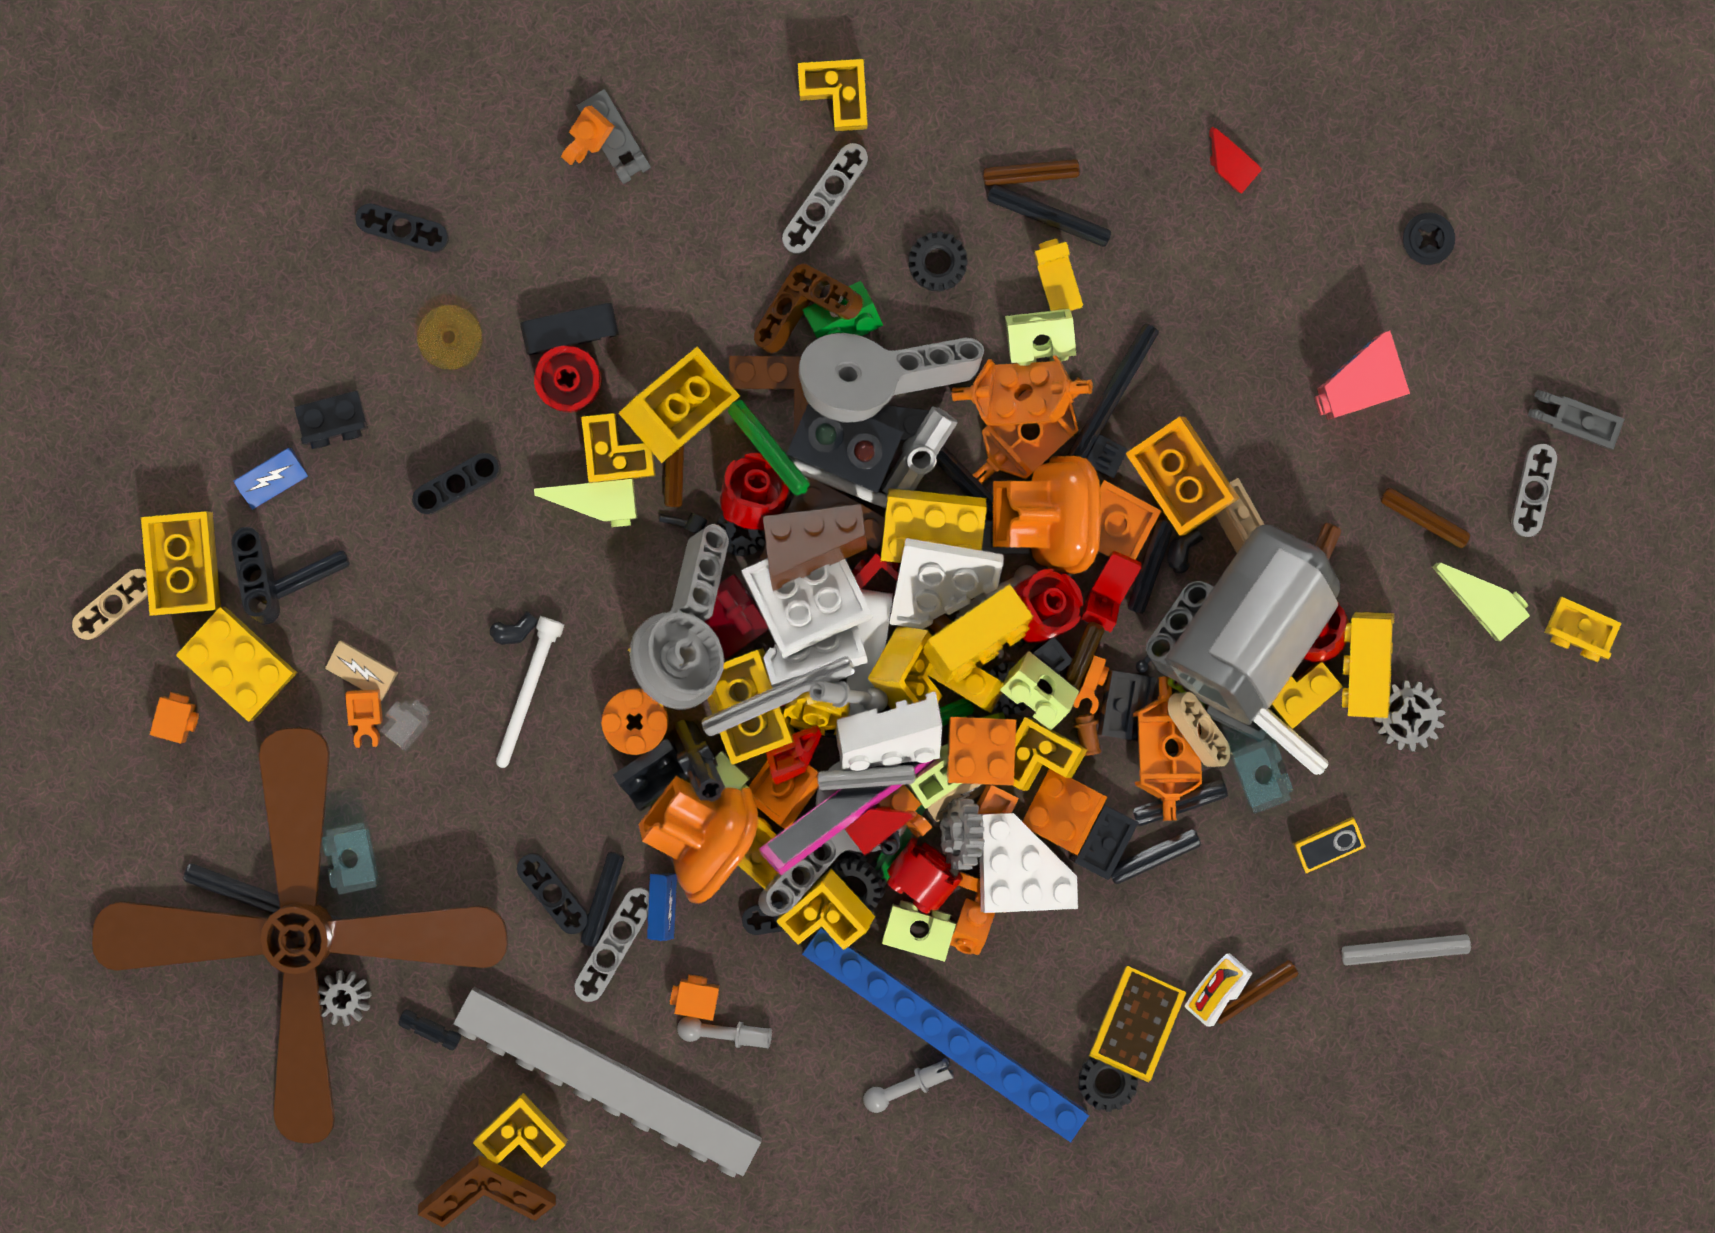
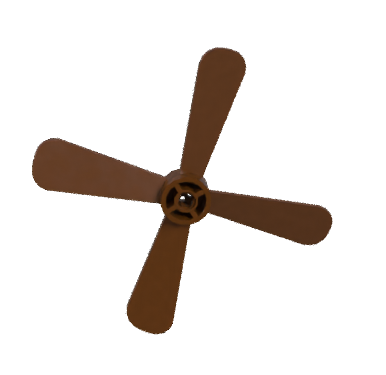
[92,727,508,1144]

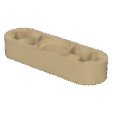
[72,569,148,640]
[1168,692,1231,767]

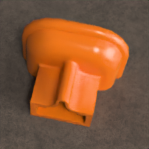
[993,456,1101,574]
[639,776,758,904]

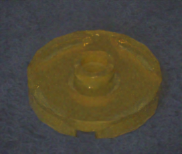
[417,305,482,370]

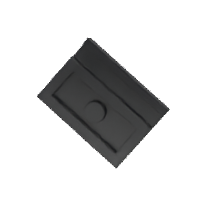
[1097,670,1156,741]

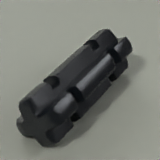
[398,1009,461,1050]

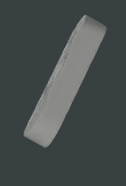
[1511,444,1557,537]

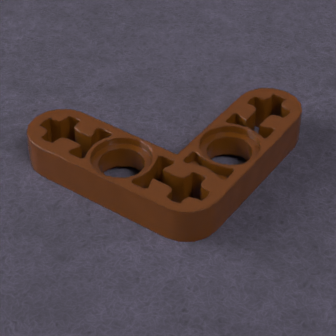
[754,264,863,353]

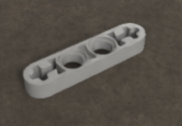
[782,143,868,254]
[575,887,649,1002]

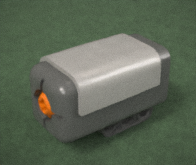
[1146,524,1340,725]

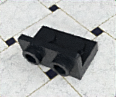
[294,390,368,449]
[613,739,688,811]
[1069,804,1139,880]

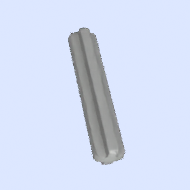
[818,765,915,790]

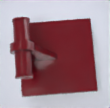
[704,574,769,660]

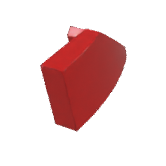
[1209,127,1262,194]
[766,725,822,785]
[845,806,917,855]

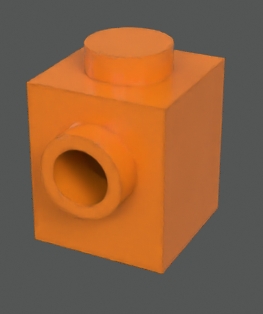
[149,692,199,744]
[670,974,720,1021]

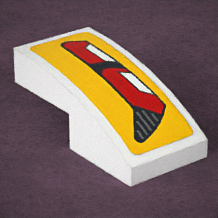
[1184,953,1252,1026]

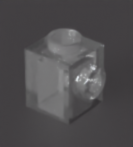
[380,699,433,752]

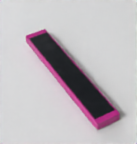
[759,759,936,875]

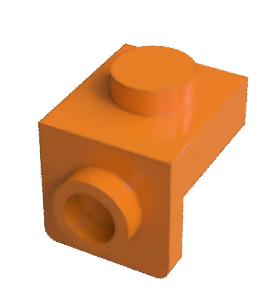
[950,898,995,955]

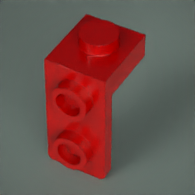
[1082,551,1142,632]
[851,554,899,590]

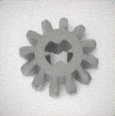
[319,970,372,1026]

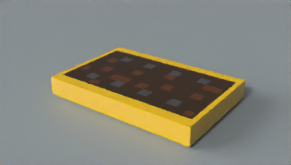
[1089,966,1186,1082]

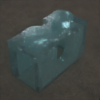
[1230,738,1293,814]
[322,821,380,895]

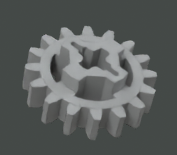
[1373,680,1445,751]
[940,799,985,870]

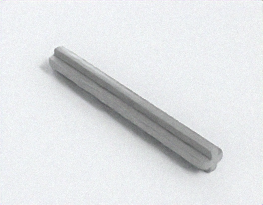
[702,656,855,736]

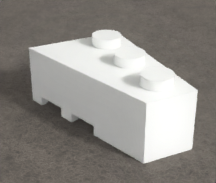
[836,691,942,771]

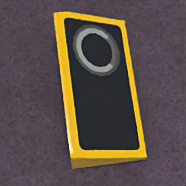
[1293,817,1365,873]

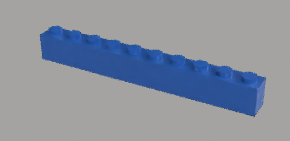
[802,926,1089,1143]

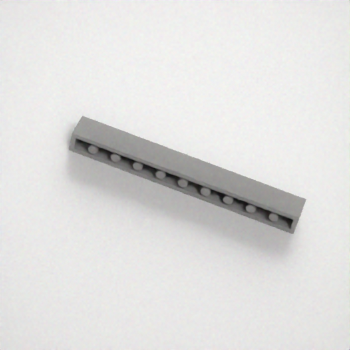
[454,987,762,1177]

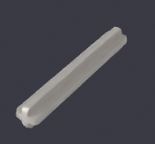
[1341,934,1471,966]

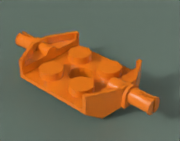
[952,355,1093,426]
[972,377,1081,484]
[1133,676,1202,821]

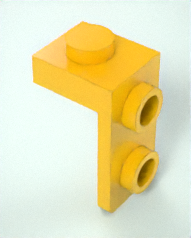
[1033,239,1083,311]

